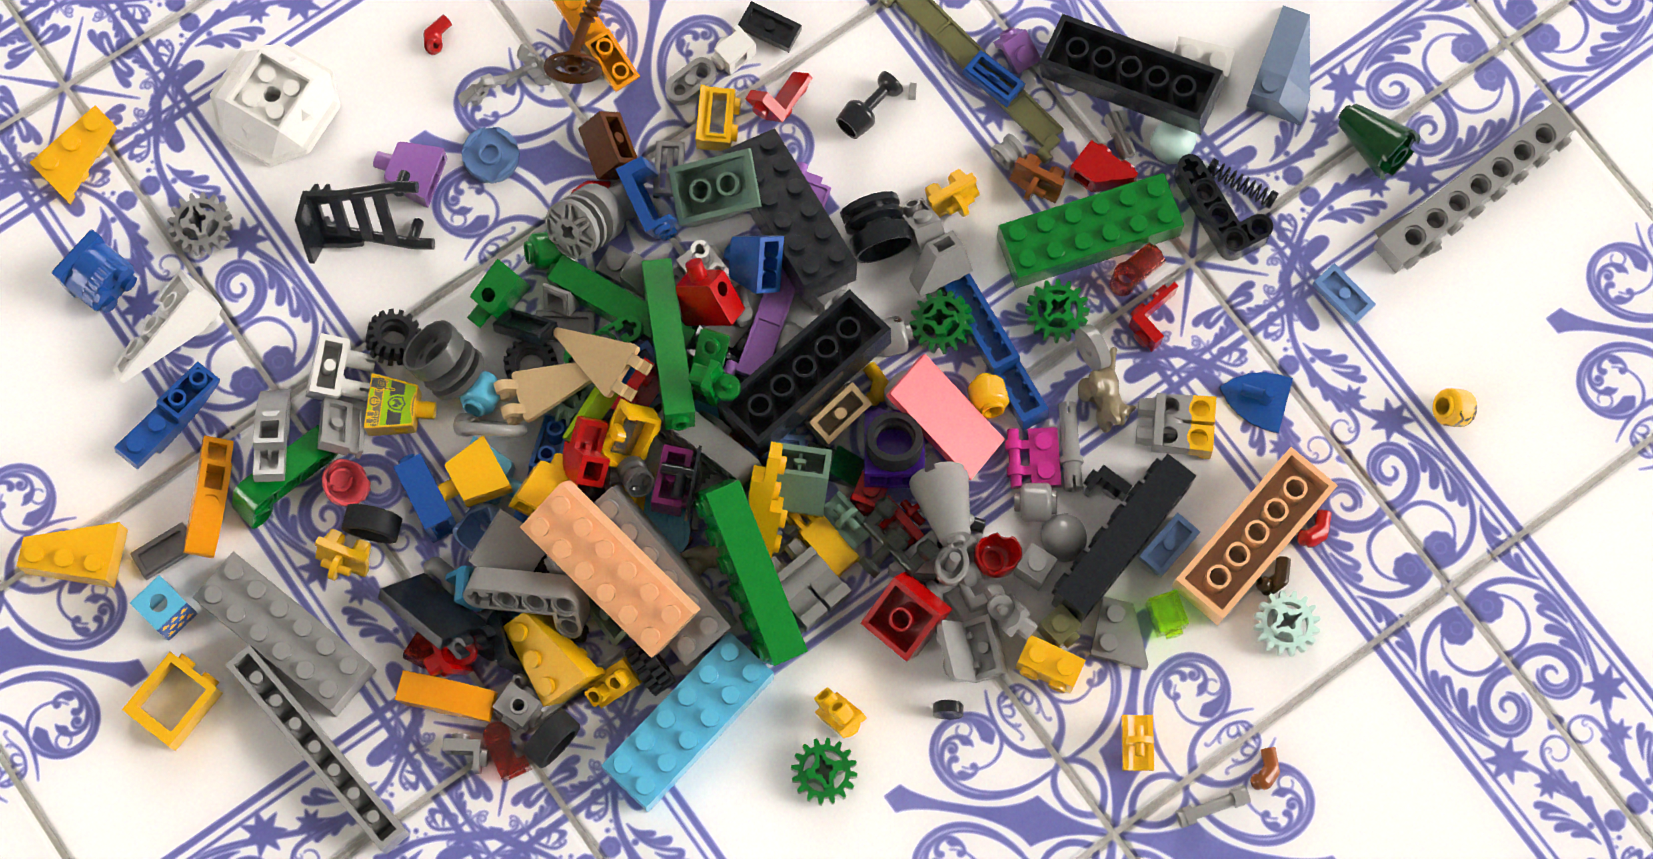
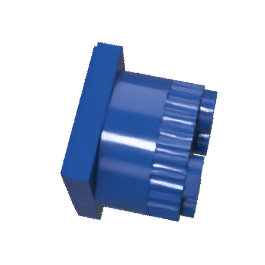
[52,229,137,313]

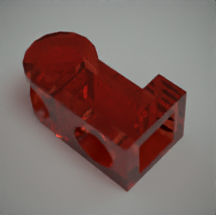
[483,721,532,783]

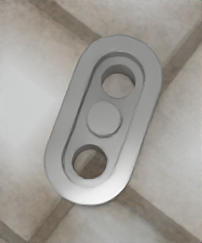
[665,57,717,105]

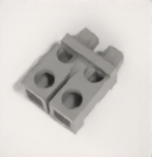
[771,538,852,632]

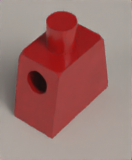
[676,258,745,326]

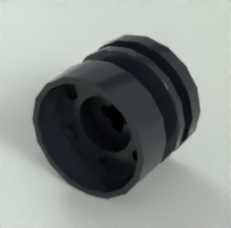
[840,191,914,263]

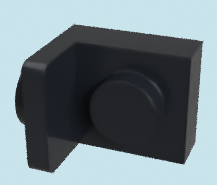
[1083,464,1133,502]

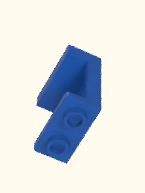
[616,156,683,241]

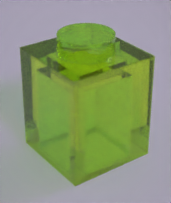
[1145,589,1189,640]

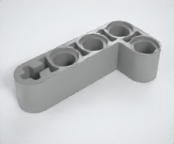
[657,410,762,487]
[463,567,590,638]

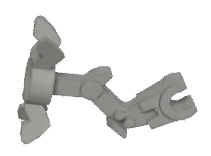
[458,44,552,107]

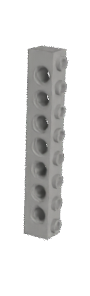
[1373,103,1576,273]
[225,645,410,855]

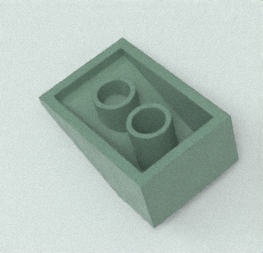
[668,148,762,228]

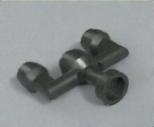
[858,495,941,578]

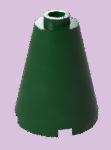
[1338,103,1420,180]

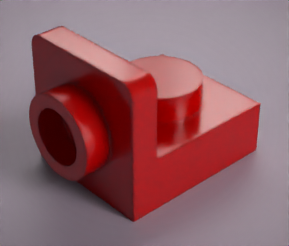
[850,471,888,517]

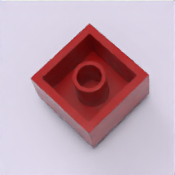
[860,571,952,662]

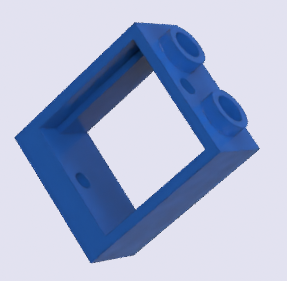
[393,453,457,543]

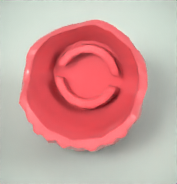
[322,459,371,507]

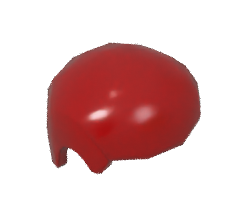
[974,532,1022,579]

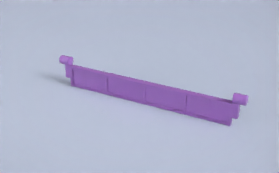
[724,162,831,377]

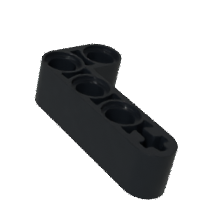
[1174,154,1273,261]

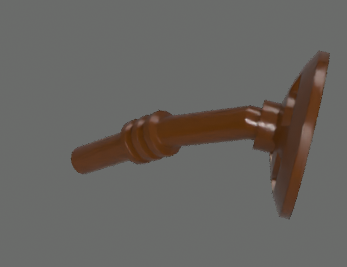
[544,0,603,84]

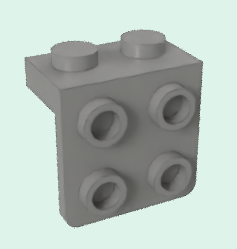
[936,614,1008,683]

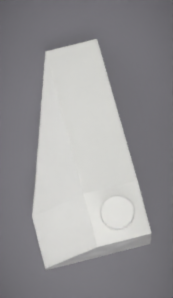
[113,269,222,383]

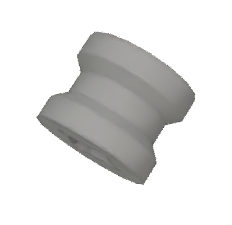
[990,133,1027,170]

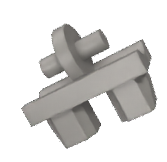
[987,592,1038,640]

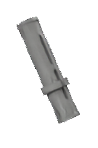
[1058,401,1084,492]

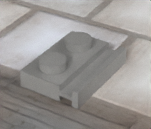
[317,397,366,459]

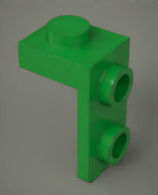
[691,328,730,387]

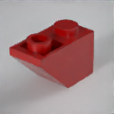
[1068,140,1138,192]

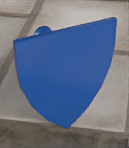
[1219,372,1293,433]

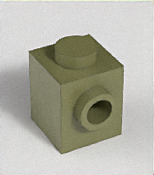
[1036,603,1082,649]

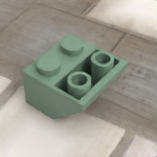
[772,441,832,517]

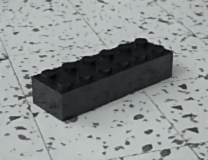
[1039,14,1224,135]
[723,128,857,304]
[717,289,891,458]
[1051,453,1197,624]

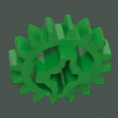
[1025,279,1090,344]
[909,290,975,355]
[791,738,858,806]

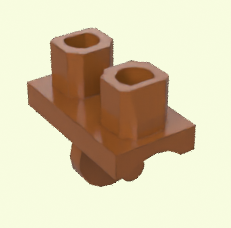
[1009,153,1066,203]

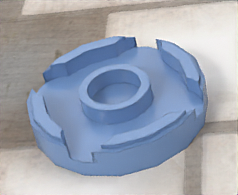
[462,127,520,184]

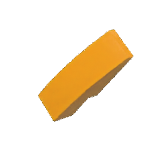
[394,670,498,722]

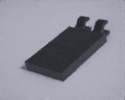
[378,572,496,660]

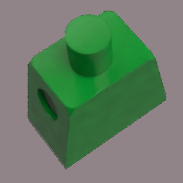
[467,259,531,329]

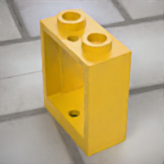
[122,652,223,751]

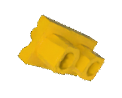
[924,169,980,218]
[315,529,371,581]
[585,656,643,709]
[814,687,867,738]
[1121,715,1154,771]

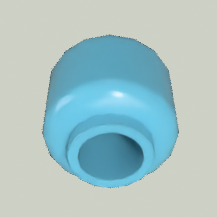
[459,371,500,417]

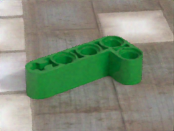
[232,425,338,529]

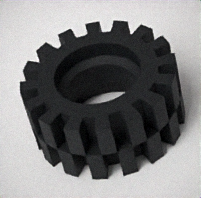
[365,309,421,366]
[503,340,559,379]
[624,643,676,696]

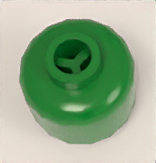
[524,231,564,270]

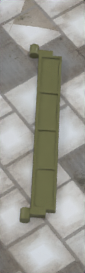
[879,0,1064,165]

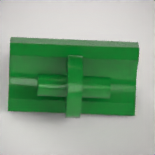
[688,359,741,407]

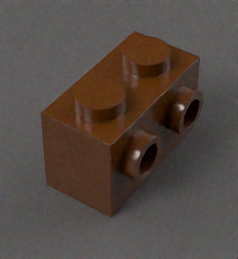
[578,111,637,180]

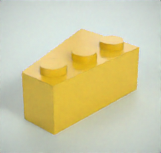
[16,522,128,588]
[503,612,607,707]

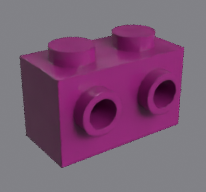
[651,444,695,517]

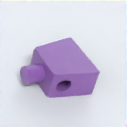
[373,141,448,208]

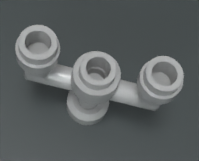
[924,531,1006,614]

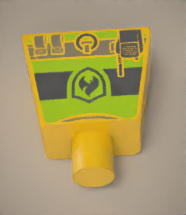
[364,373,437,436]

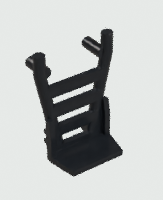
[295,170,435,264]

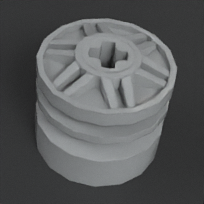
[545,183,624,259]

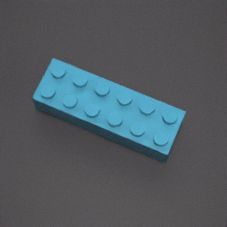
[601,632,774,812]

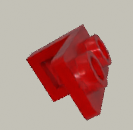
[745,72,813,123]
[1128,282,1179,352]

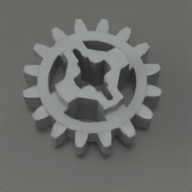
[167,192,233,256]

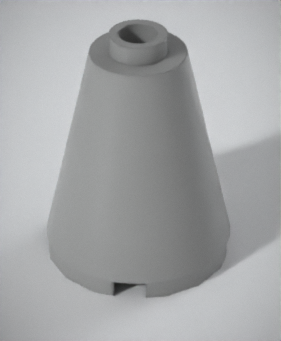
[909,461,971,549]

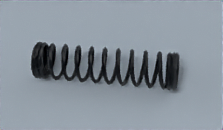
[1207,158,1279,209]

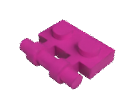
[1005,427,1062,489]

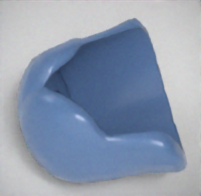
[452,502,502,552]

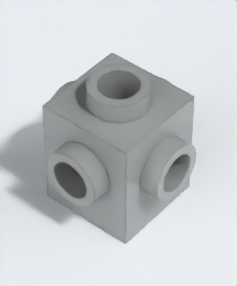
[493,682,544,732]

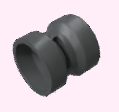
[617,456,655,497]

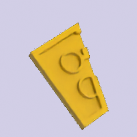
[29,105,117,205]

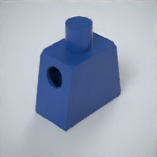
[724,235,784,294]

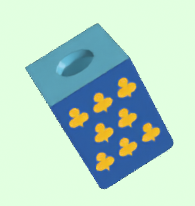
[130,575,198,641]

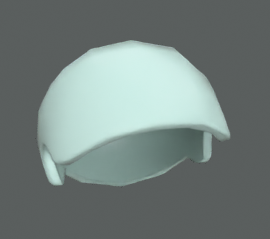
[1150,121,1196,165]

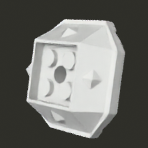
[210,43,340,167]

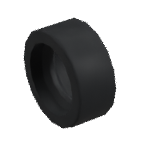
[865,411,923,472]
[341,504,403,544]
[523,709,580,768]

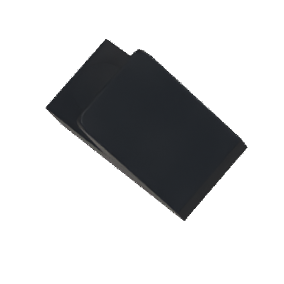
[477,610,525,675]

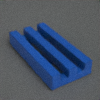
[962,50,1026,107]

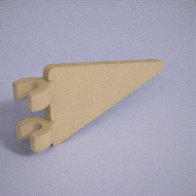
[553,327,653,402]
[493,362,592,425]

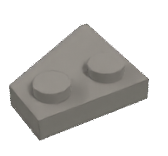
[1089,596,1148,670]

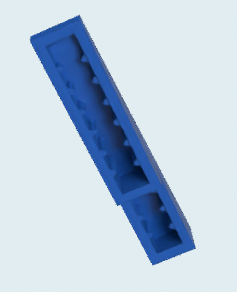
[942,273,1049,431]

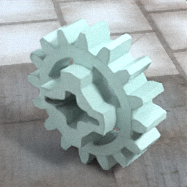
[1253,590,1321,657]

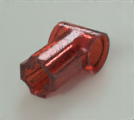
[1109,242,1166,296]

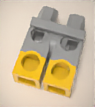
[1135,393,1217,459]

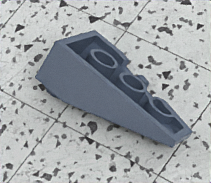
[1246,5,1310,125]

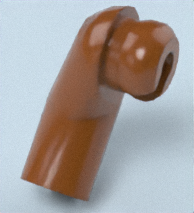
[1250,747,1280,790]

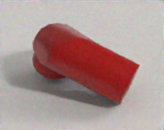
[423,14,452,55]
[1297,510,1332,548]

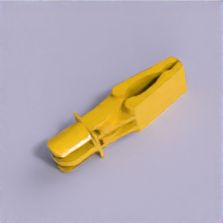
[786,512,860,577]

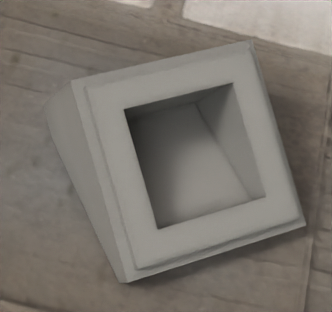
[542,283,579,317]

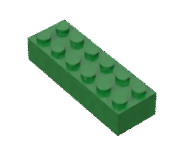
[996,173,1184,289]
[693,479,808,666]

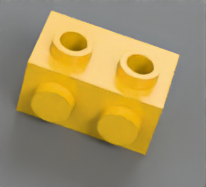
[1015,635,1086,693]

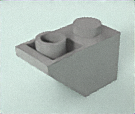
[901,198,945,256]
[909,230,973,297]

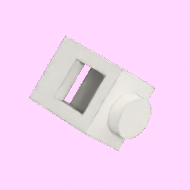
[711,24,756,76]

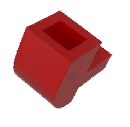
[563,415,611,488]

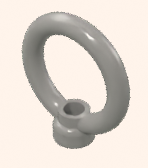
[453,412,528,437]

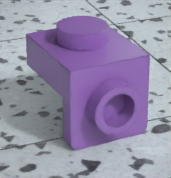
[993,27,1041,74]

